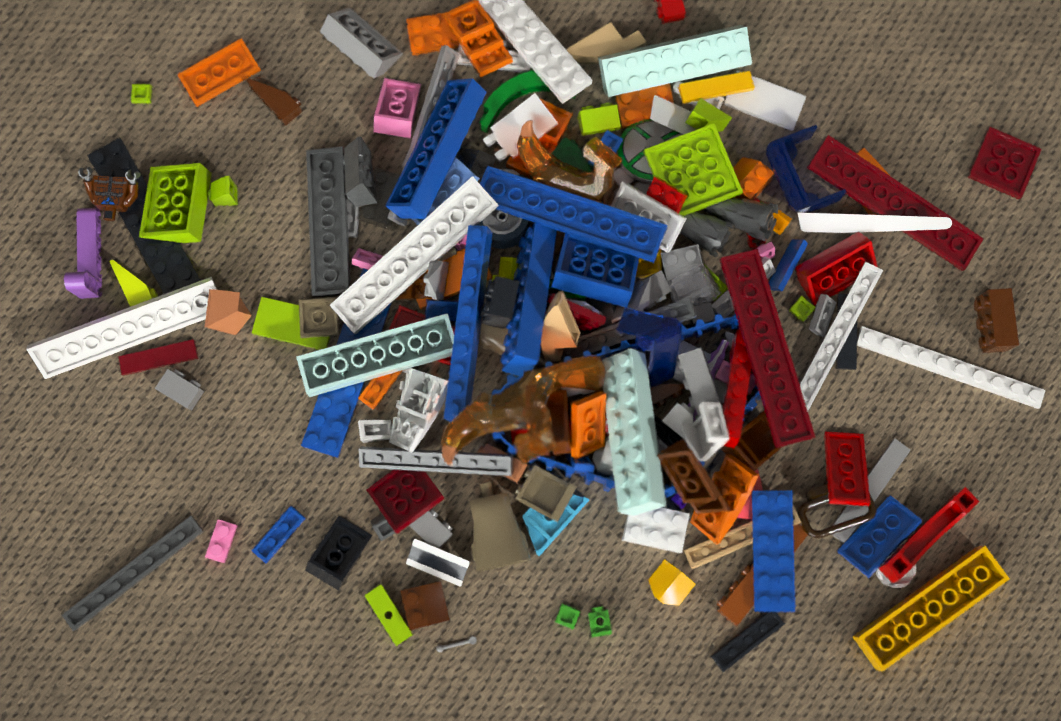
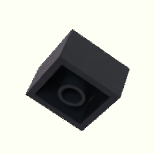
[480,276,519,329]

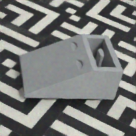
[611,270,672,323]

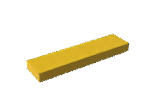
[678,71,755,104]

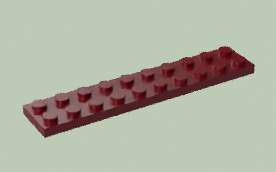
[807,135,984,271]
[719,249,816,448]

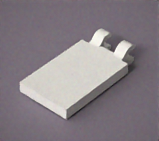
[483,93,558,162]

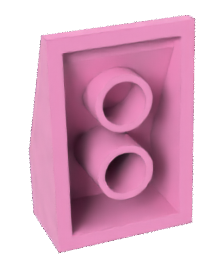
[374,78,421,138]

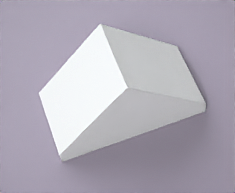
[358,420,392,443]

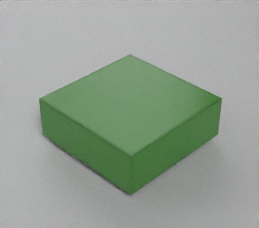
[555,603,580,629]

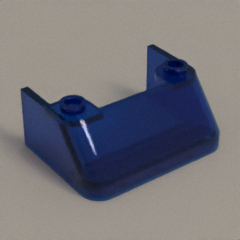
[766,125,846,212]
[617,308,682,389]

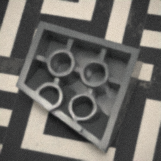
[342,137,377,207]

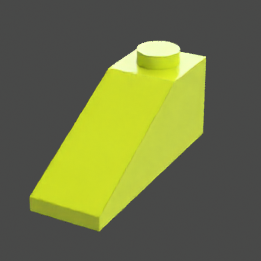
[109,260,158,307]

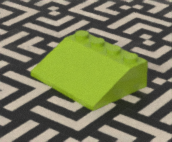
[139,163,212,243]

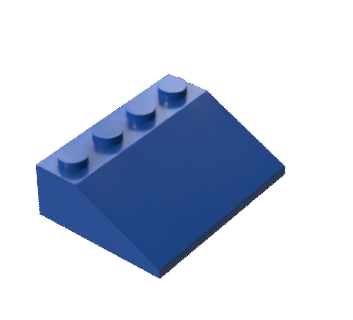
[552,233,639,308]

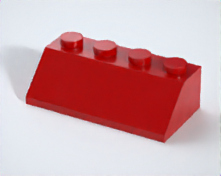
[795,231,878,306]

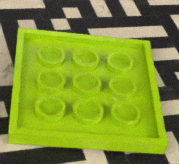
[643,123,743,216]

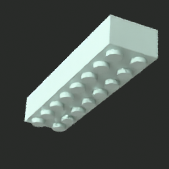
[598,25,752,97]
[296,313,454,397]
[602,348,666,516]

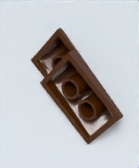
[657,438,731,514]

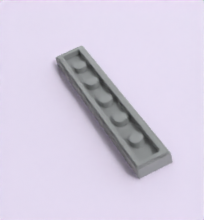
[832,438,910,544]

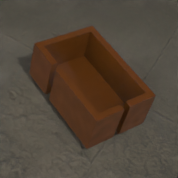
[974,288,1019,353]
[527,389,572,456]
[721,411,784,472]

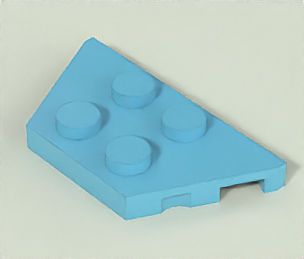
[522,495,589,556]

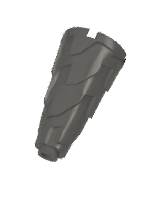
[704,197,778,241]
[680,212,734,258]

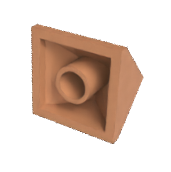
[205,289,252,335]

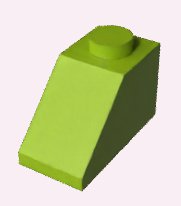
[685,98,732,132]
[208,176,238,206]

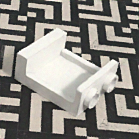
[681,402,729,461]

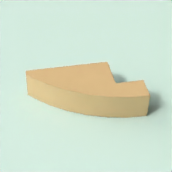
[566,22,646,63]
[541,291,580,362]

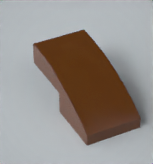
[395,279,432,300]

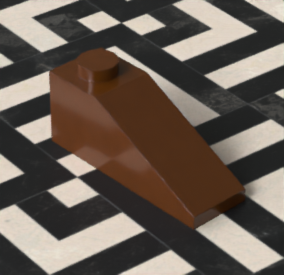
[246,78,302,126]

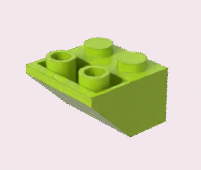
[577,103,621,136]

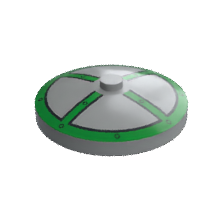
[617,119,684,184]

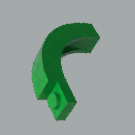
[480,71,578,134]

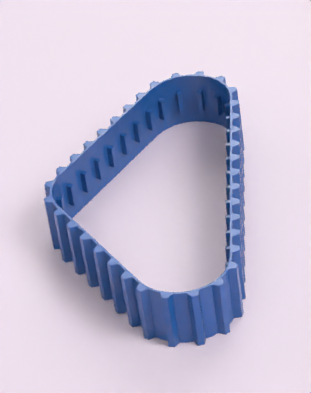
[487,313,761,498]

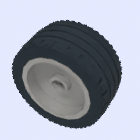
[477,209,531,249]

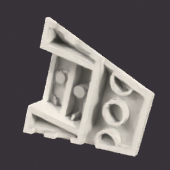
[389,368,448,452]

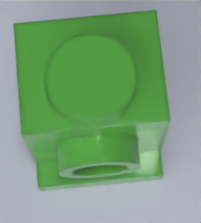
[588,606,612,637]

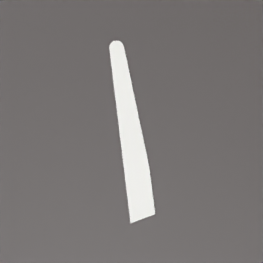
[798,213,952,233]

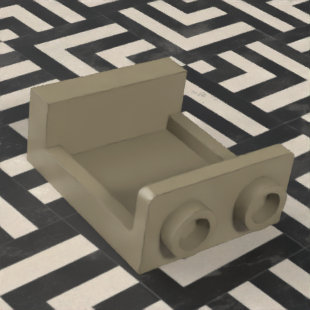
[515,464,577,523]

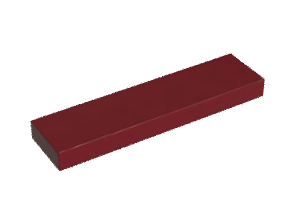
[118,339,199,376]

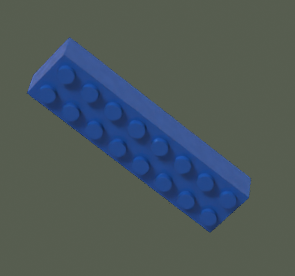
[386,78,486,219]
[500,223,557,378]

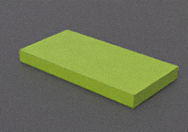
[252,297,330,350]

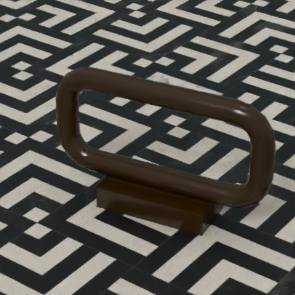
[798,484,877,539]

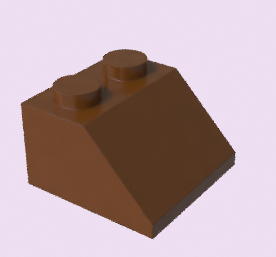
[401,581,450,631]

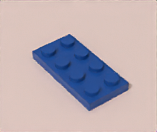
[838,495,922,578]

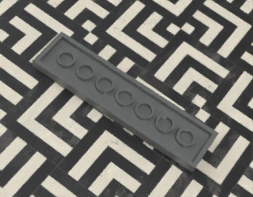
[306,147,351,298]

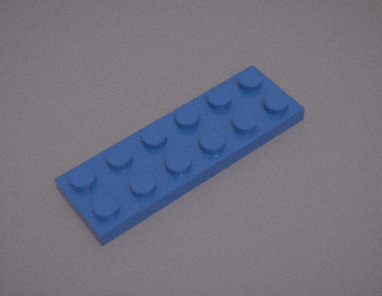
[752,491,795,612]

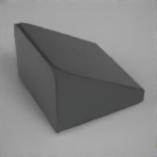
[370,514,395,541]

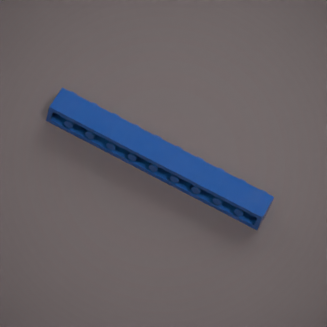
[444,225,493,423]

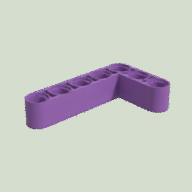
[64,207,102,299]

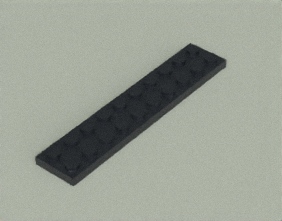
[87,138,201,294]

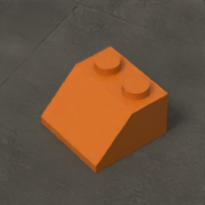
[733,157,775,200]

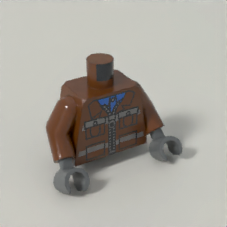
[78,167,140,221]

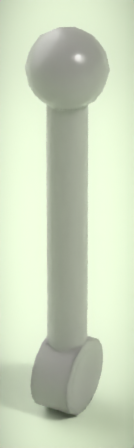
[436,636,477,652]

